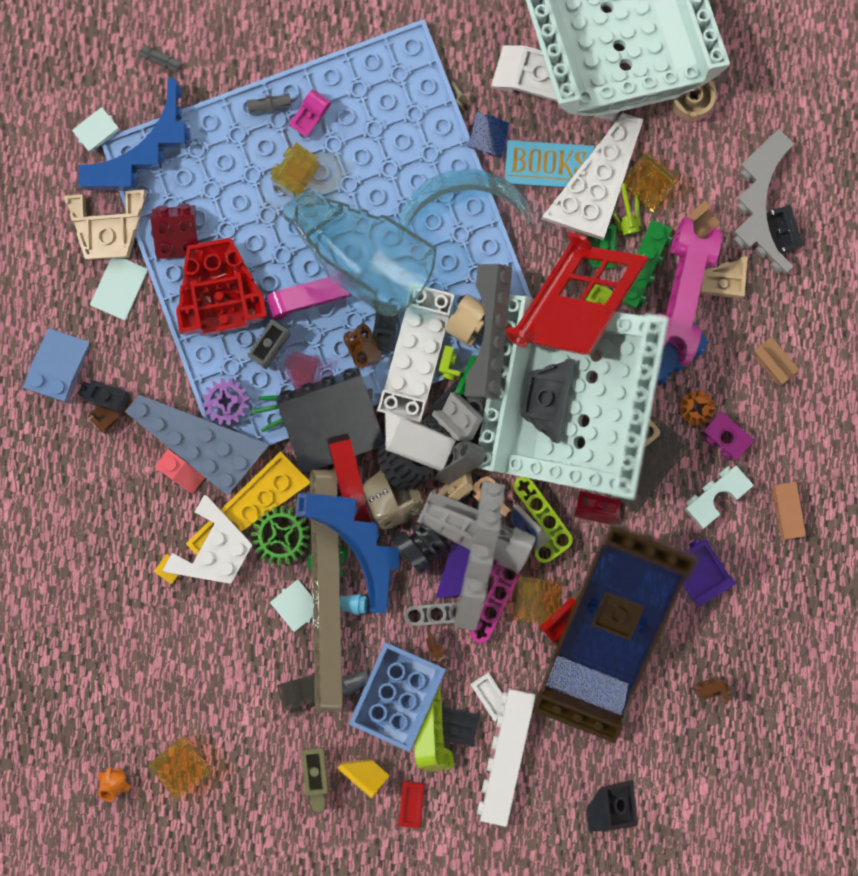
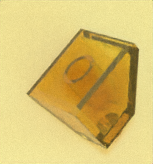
[513,576,562,624]

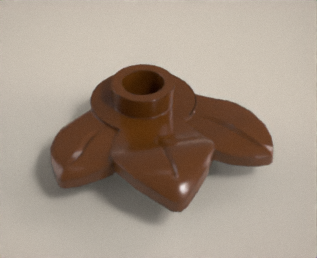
[426,629,448,668]

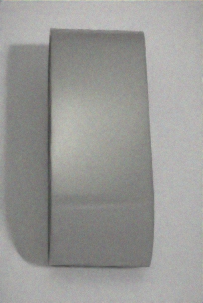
[404,603,458,626]

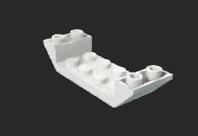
[491,46,619,122]
[377,283,455,422]

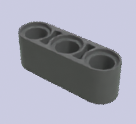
[431,440,486,485]

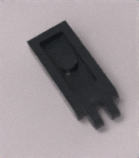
[77,380,131,414]

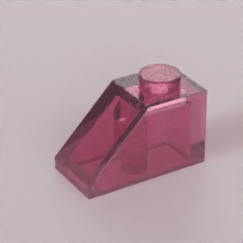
[284,351,319,389]

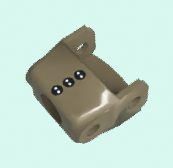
[362,470,424,529]

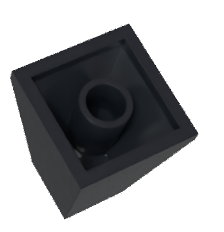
[586,780,638,832]

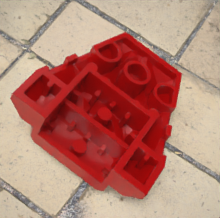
[176,237,267,336]

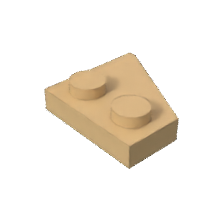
[700,256,748,299]
[438,471,473,501]

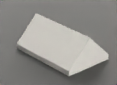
[386,411,456,471]

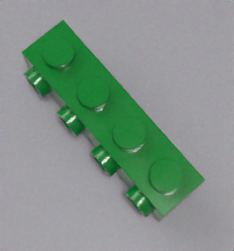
[621,220,673,311]

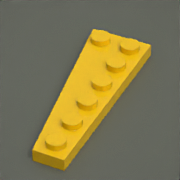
[186,451,310,555]

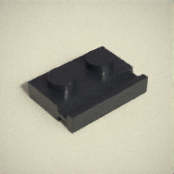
[442,706,480,747]

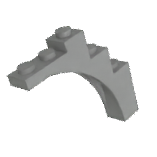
[732,129,794,275]
[454,481,505,631]

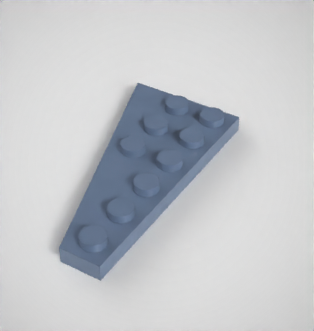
[125,395,270,496]

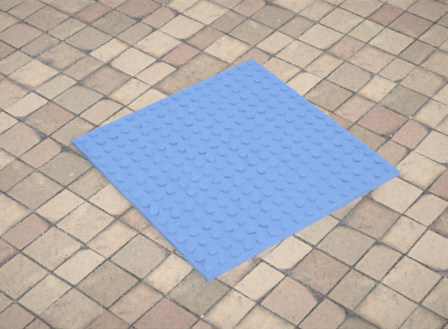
[102,19,532,446]

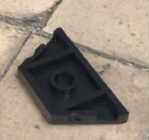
[520,358,575,444]

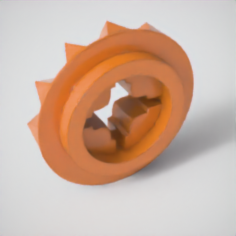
[680,391,715,426]

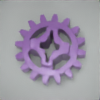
[202,378,250,426]

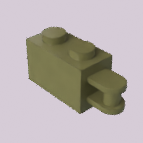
[301,747,329,812]

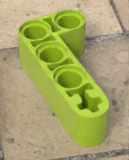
[513,476,573,563]
[414,685,454,772]

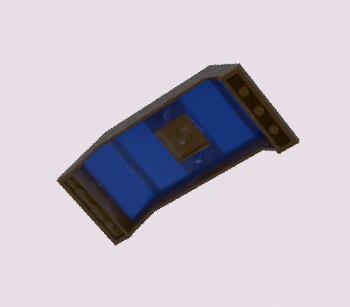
[532,523,699,744]

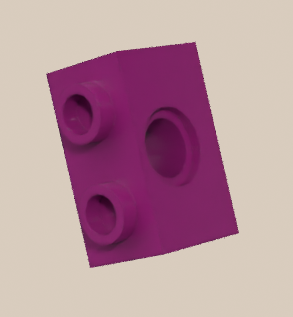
[701,411,754,461]

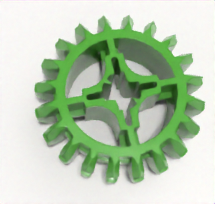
[251,506,311,565]

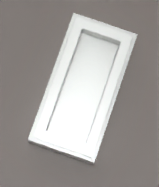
[470,672,504,722]

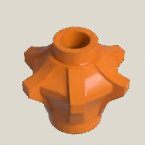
[97,768,131,802]

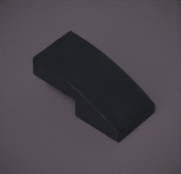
[373,303,399,352]

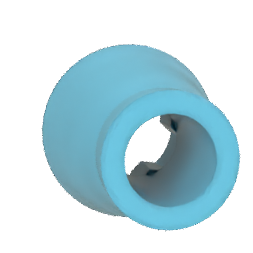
[340,594,368,616]

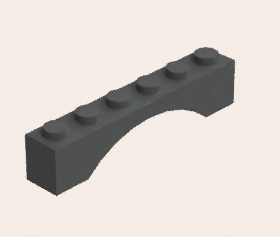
[464,264,512,400]

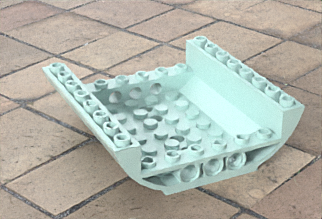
[526,0,730,117]
[476,294,669,499]

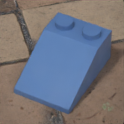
[23,328,90,404]

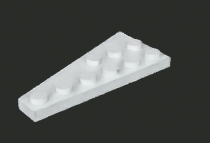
[541,113,643,240]

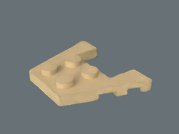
[64,190,147,260]

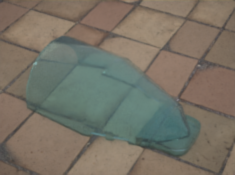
[283,190,436,316]

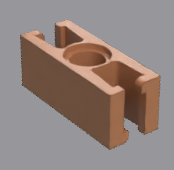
[771,482,806,540]

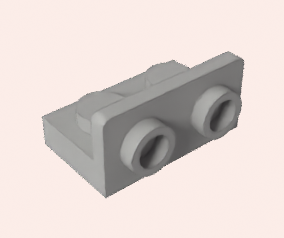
[432,392,483,441]

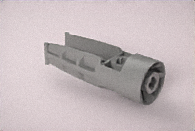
[417,491,536,573]

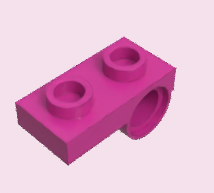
[289,89,332,138]

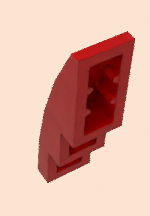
[329,439,371,523]

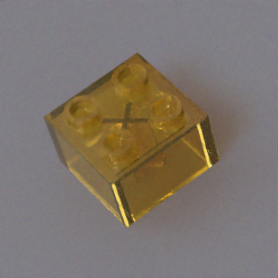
[270,142,320,201]
[148,735,213,800]

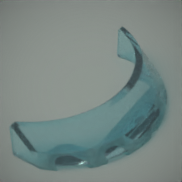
[399,169,532,241]

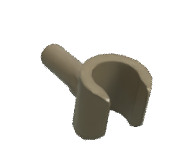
[450,81,472,111]

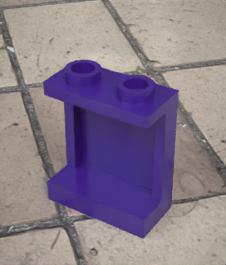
[683,537,736,607]

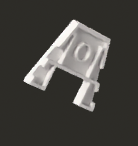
[163,495,253,584]

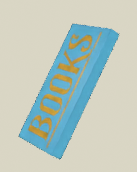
[505,140,594,188]

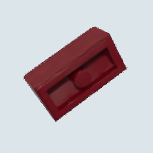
[574,491,622,525]

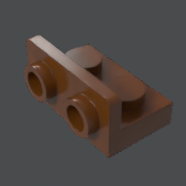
[692,677,731,703]

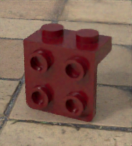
[150,203,199,259]

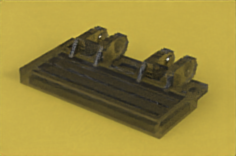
[613,417,690,513]

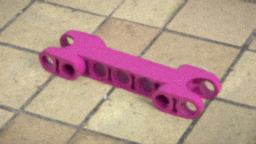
[657,216,722,366]

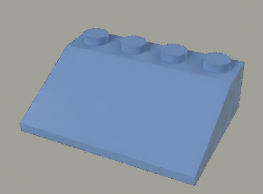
[349,642,446,752]

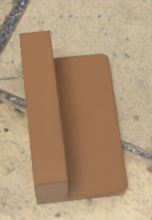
[671,200,720,239]
[751,337,799,386]

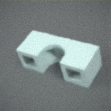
[684,466,754,529]

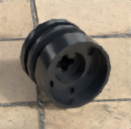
[392,518,449,575]

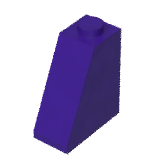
[437,542,470,598]

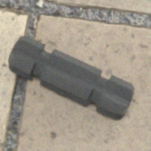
[139,45,181,73]

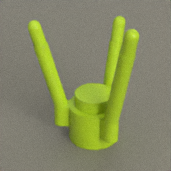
[612,183,642,236]

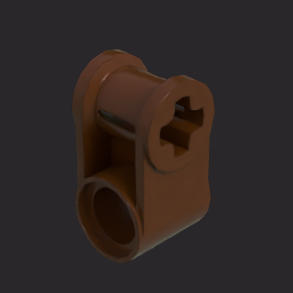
[343,323,382,368]

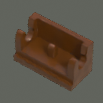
[88,387,134,434]

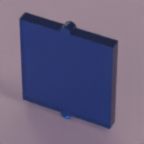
[467,112,510,159]

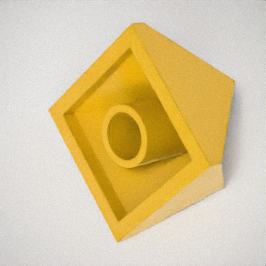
[338,759,390,798]

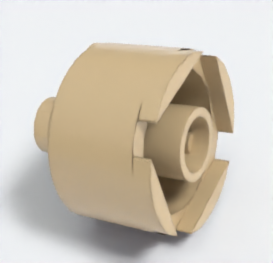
[670,80,716,122]
[445,294,485,347]

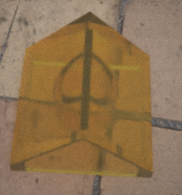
[623,152,679,212]

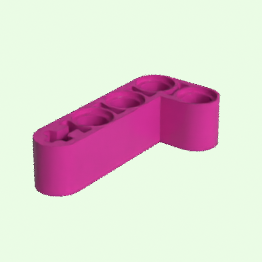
[264,273,355,321]
[471,558,520,643]

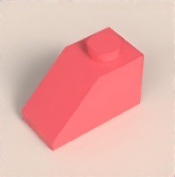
[155,449,205,494]

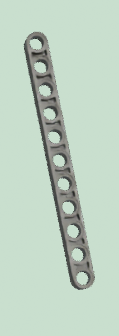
[310,470,342,712]

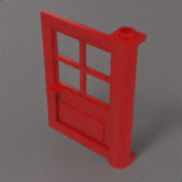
[505,232,648,356]

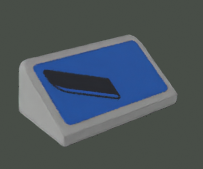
[512,504,549,549]

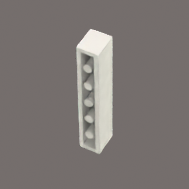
[477,688,535,827]

